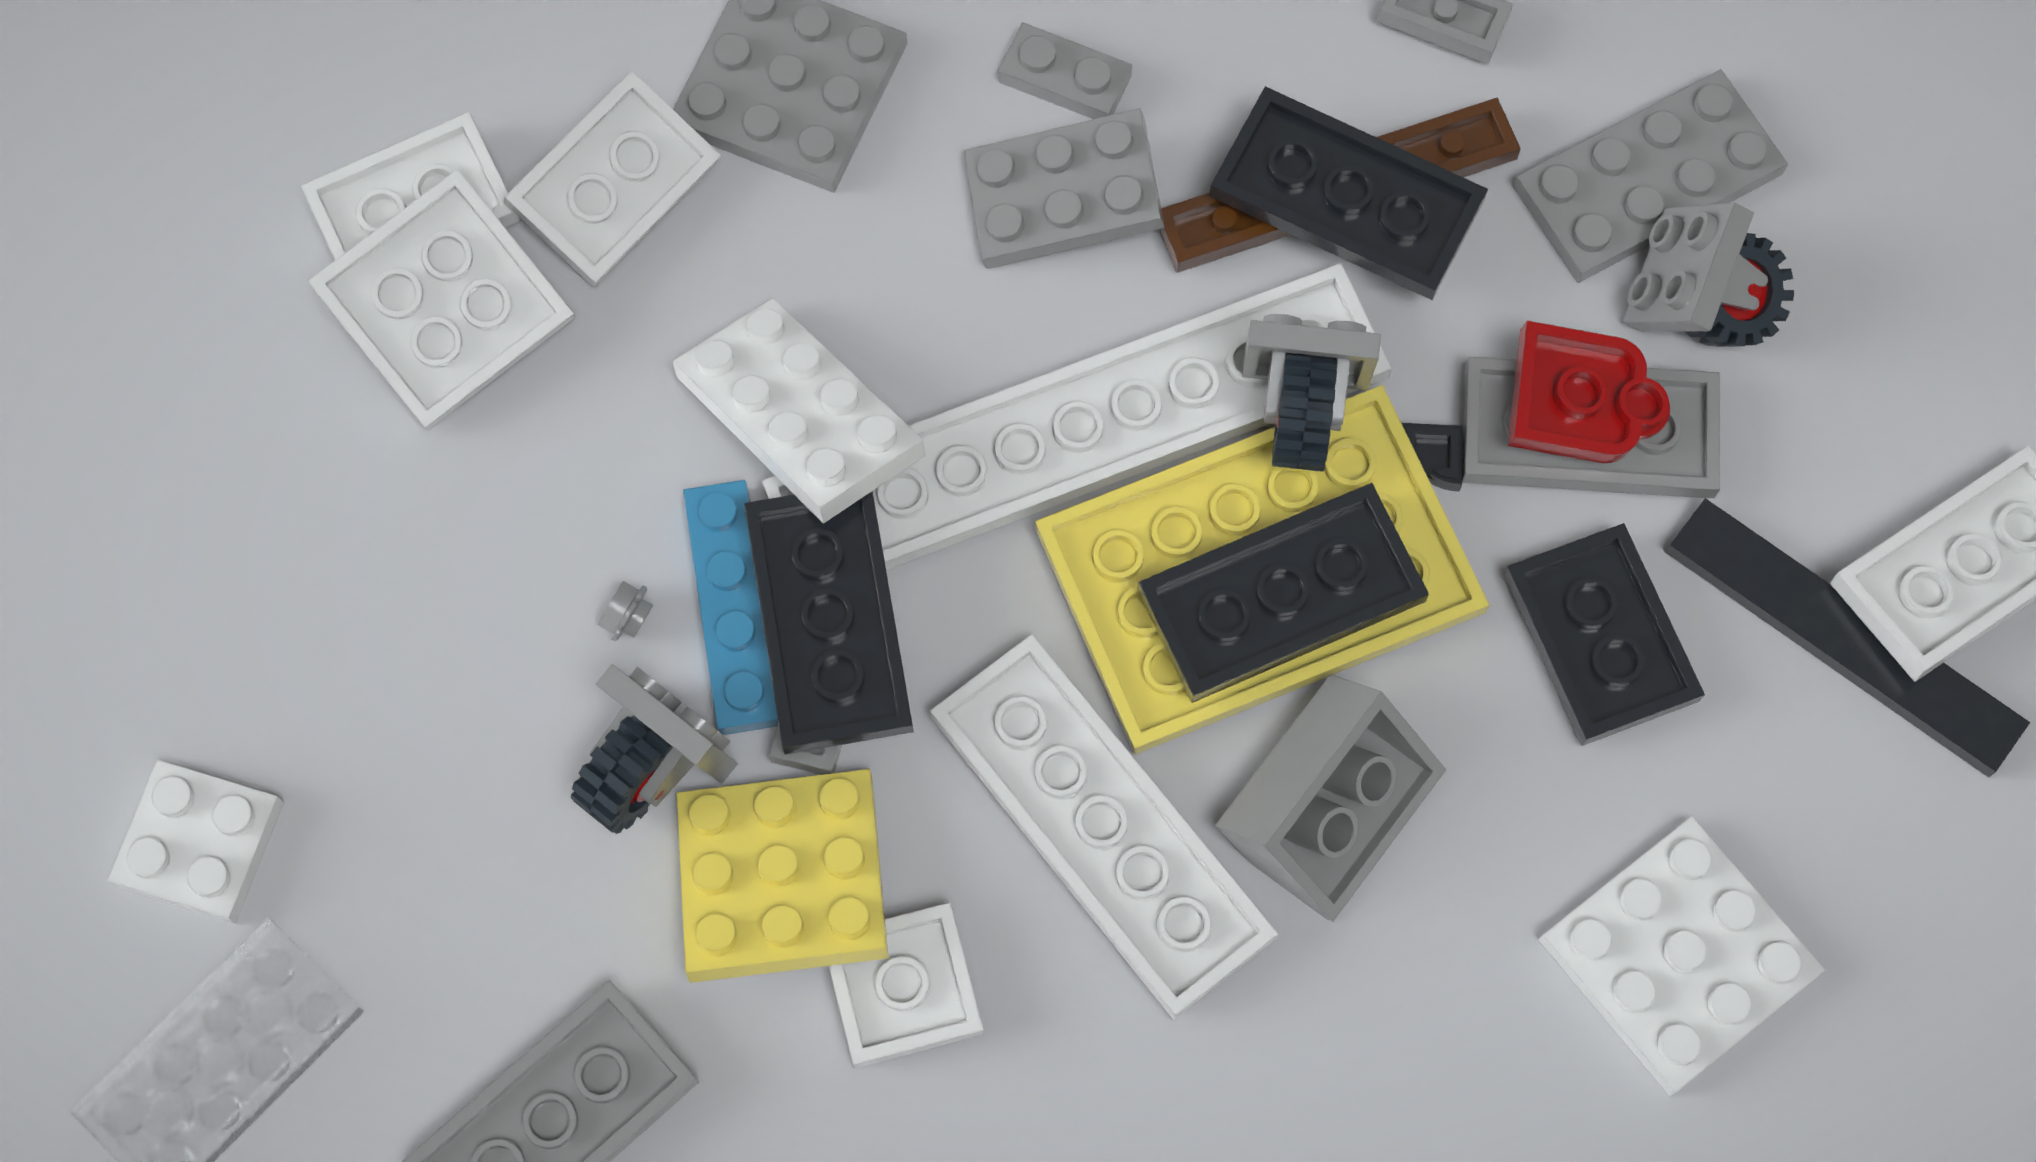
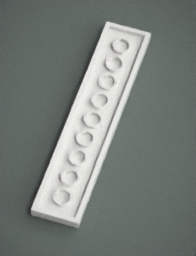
[762,263,1392,570]

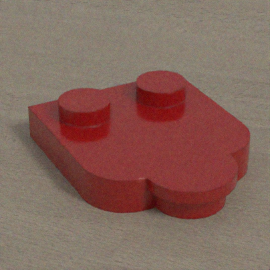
[1508,320,1670,463]

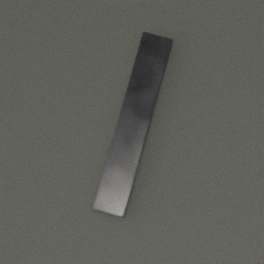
[1666,498,2031,777]

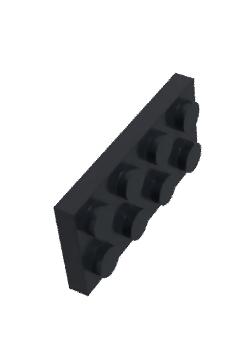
[1209,86,1488,301]
[1137,482,1429,703]
[744,491,914,755]

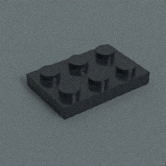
[1504,523,1705,746]

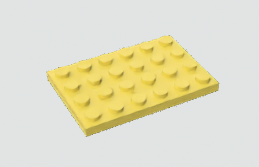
[1035,385,1490,755]

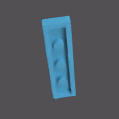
[683,480,778,735]

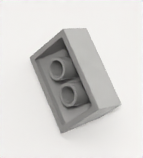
[1216,674,1446,922]

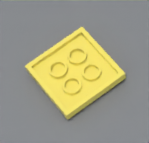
[677,769,889,983]

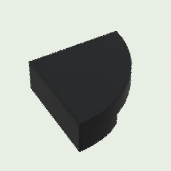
[1401,423,1463,492]

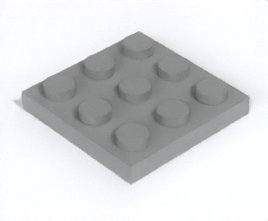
[673,0,907,193]

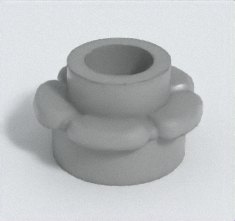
[597,581,653,642]

